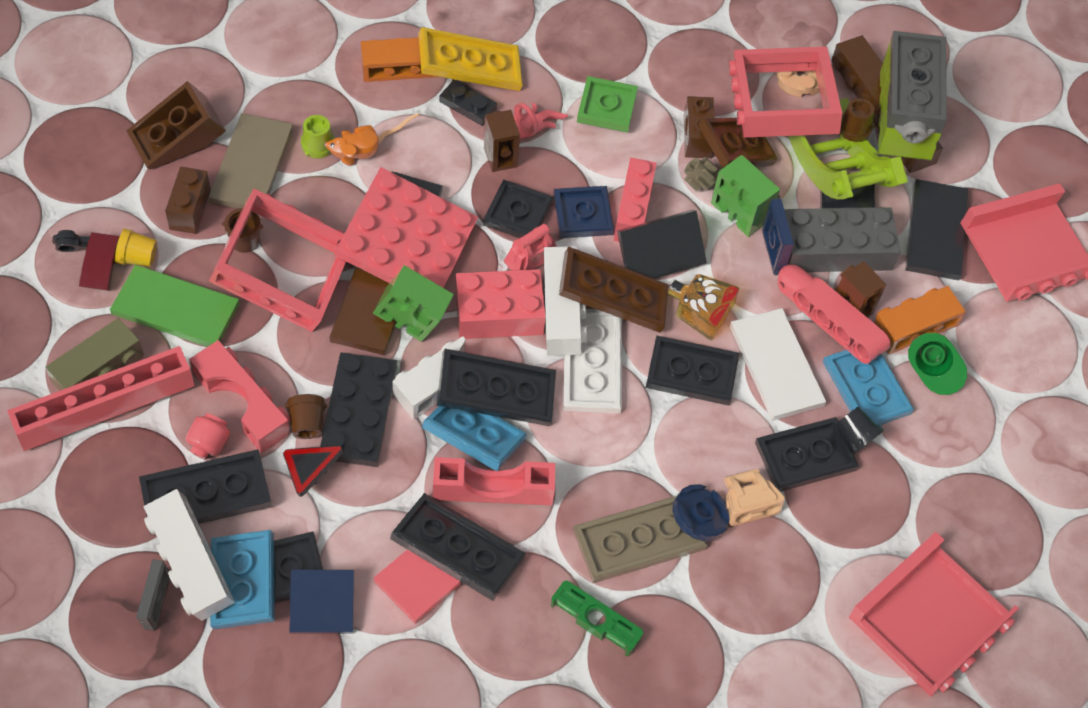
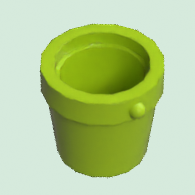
[301,115,335,159]

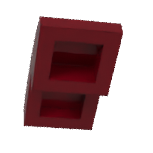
[79,232,120,291]

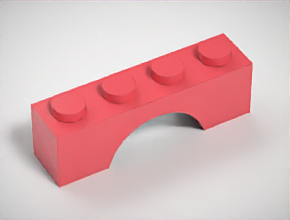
[189,340,290,453]
[433,457,555,506]

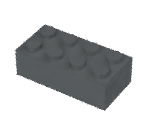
[785,207,901,272]

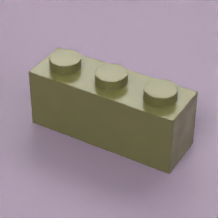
[45,317,143,391]

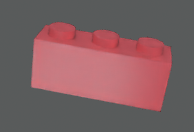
[613,157,657,242]

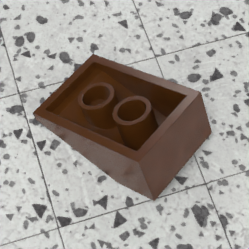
[126,81,226,169]

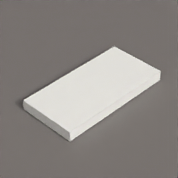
[729,308,826,421]
[563,309,622,414]

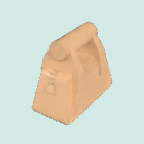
[724,469,785,526]

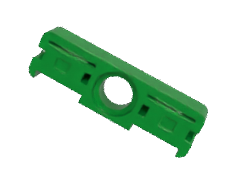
[551,580,643,656]

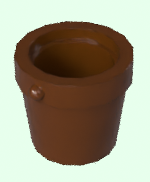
[840,98,875,142]
[222,208,263,253]
[284,394,328,439]

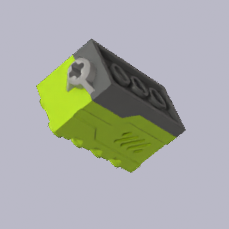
[878,31,947,160]

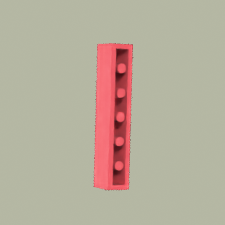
[7,346,194,451]

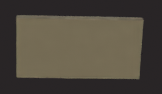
[208,113,293,209]
[573,496,707,583]

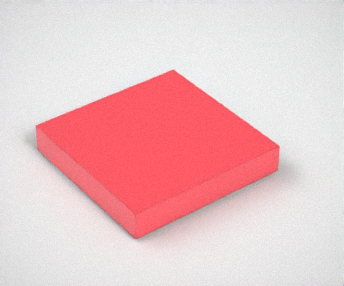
[374,550,461,624]

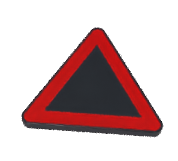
[283,446,344,497]

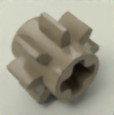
[684,157,718,191]

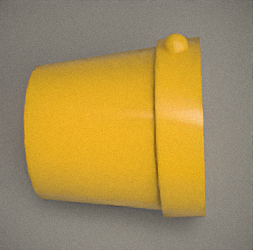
[115,228,158,267]

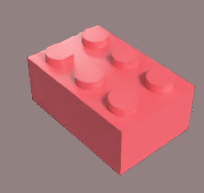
[455,269,546,339]

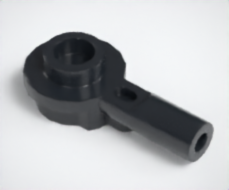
[52,230,90,252]

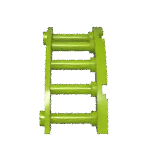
[788,98,908,199]

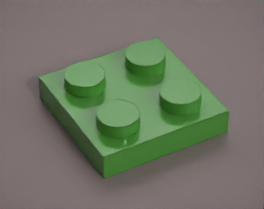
[577,76,638,133]

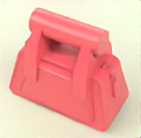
[504,224,557,271]

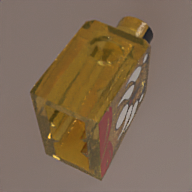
[668,274,740,341]

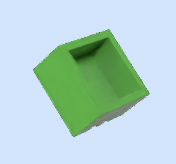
[711,155,780,237]
[373,265,454,342]

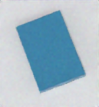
[823,350,914,425]
[422,406,527,471]
[210,530,275,629]

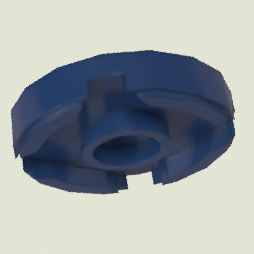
[672,484,730,541]

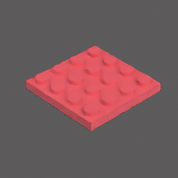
[334,167,478,288]

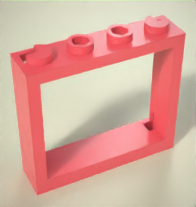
[729,46,842,138]
[209,188,346,332]

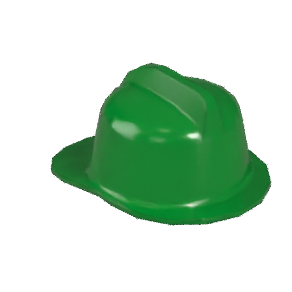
[908,333,967,395]

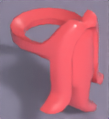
[514,102,568,140]

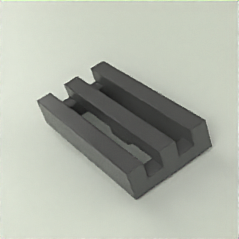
[136,559,170,631]

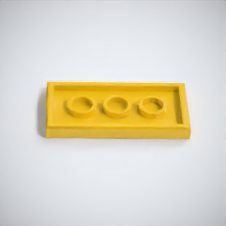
[419,27,523,91]

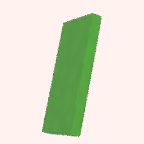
[110,265,240,347]

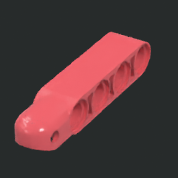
[777,264,890,364]

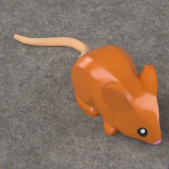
[325,113,419,166]

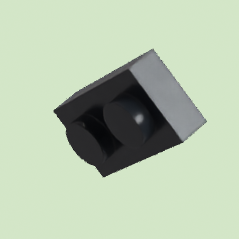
[439,80,497,126]

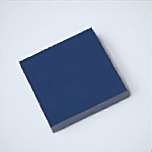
[553,186,614,239]
[762,199,794,276]
[289,570,354,634]

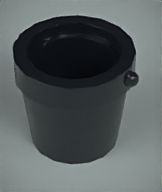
[836,406,885,454]

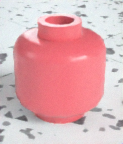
[185,413,230,459]

